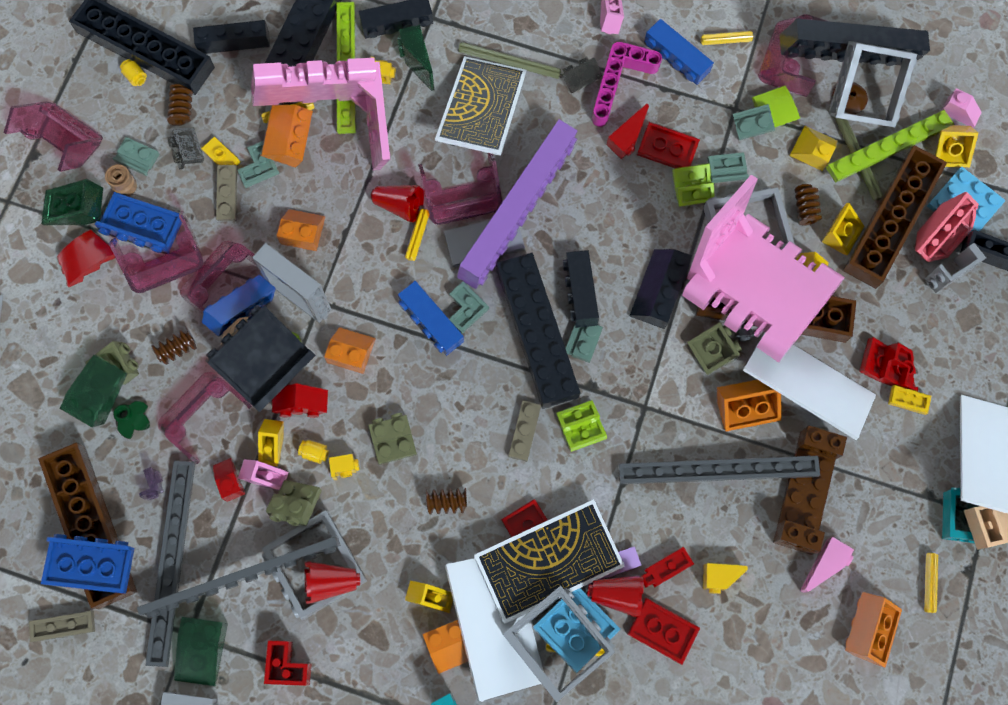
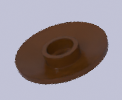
[832,82,868,114]

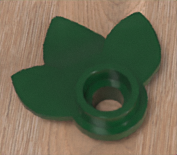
[113,401,150,439]

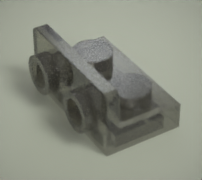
[560,57,603,94]
[168,127,204,170]

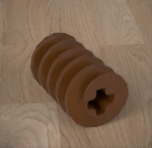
[167,84,193,126]
[794,184,822,226]
[151,328,197,365]
[426,488,467,515]

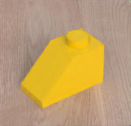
[258,419,284,467]
[703,563,748,594]
[405,580,453,613]

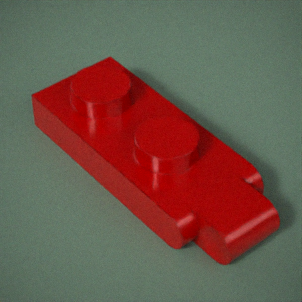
[641,547,694,588]

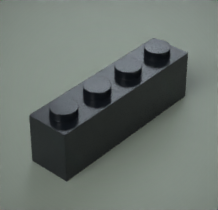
[359,0,433,39]
[193,20,270,54]
[960,230,1008,271]
[563,250,599,328]

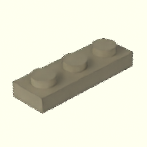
[216,165,237,221]
[508,401,541,462]
[29,611,95,642]

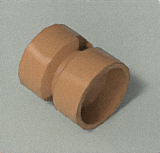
[105,164,137,196]

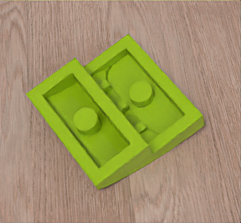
[752,86,800,127]
[672,163,715,207]
[556,400,607,452]

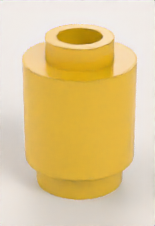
[120,59,147,86]
[298,440,329,464]

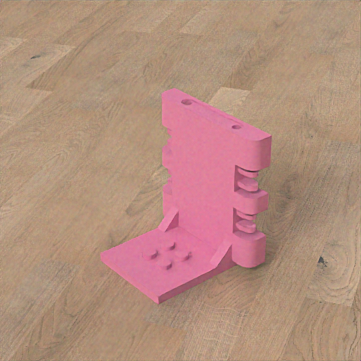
[251,58,390,171]
[682,175,845,362]

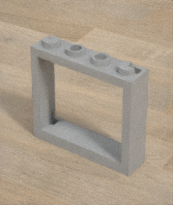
[828,41,917,127]
[703,187,794,250]
[252,243,331,323]
[262,510,367,620]
[503,586,615,703]

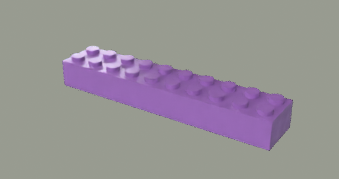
[457,119,578,289]

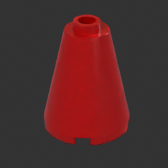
[371,185,424,222]
[304,562,360,604]
[587,576,644,617]

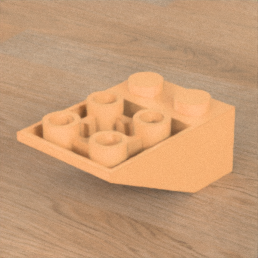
[964,506,1008,550]

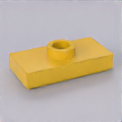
[201,137,241,166]
[888,385,931,415]

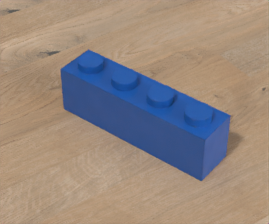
[644,19,714,85]
[202,275,276,337]
[398,281,464,356]

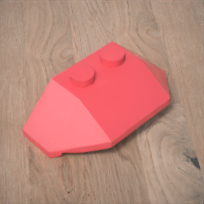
[915,192,979,262]

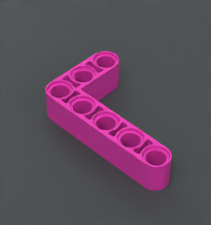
[592,42,662,127]

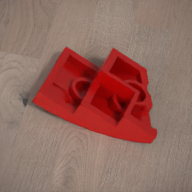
[57,230,117,287]
[859,337,918,392]

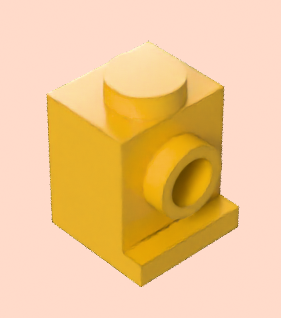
[371,57,396,85]
[329,454,360,480]

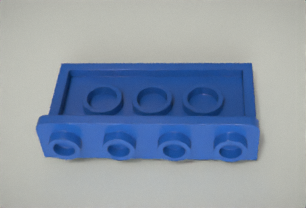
[94,192,185,253]
[41,534,135,594]

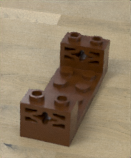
[773,425,847,555]

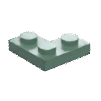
[237,141,279,188]
[449,281,489,334]

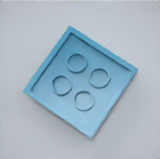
[927,166,1006,232]
[533,588,620,674]

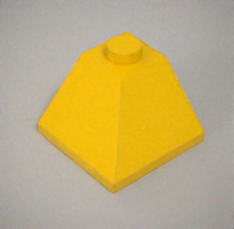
[935,125,979,168]
[790,126,837,171]

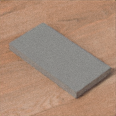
[444,220,525,267]

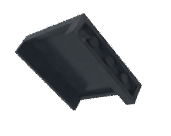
[205,304,316,412]

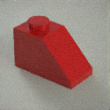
[213,458,246,502]

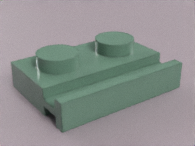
[733,104,775,140]
[112,137,160,176]
[707,152,749,183]
[566,325,603,363]

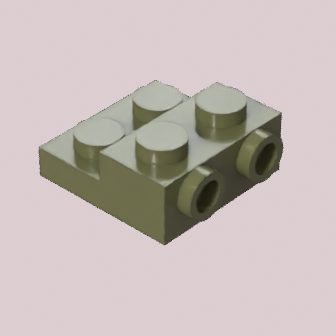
[687,322,742,375]
[85,341,139,395]
[369,413,417,465]
[266,480,322,526]

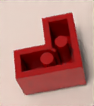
[272,383,328,418]
[264,641,312,686]

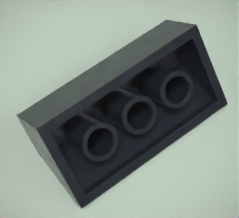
[629,249,692,329]

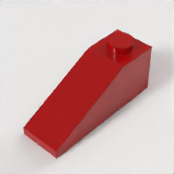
[606,103,649,159]

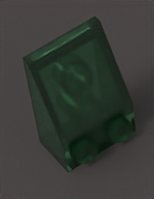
[397,25,434,91]
[41,179,103,225]
[59,355,128,428]
[174,617,228,686]

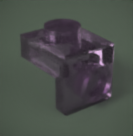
[139,467,164,501]

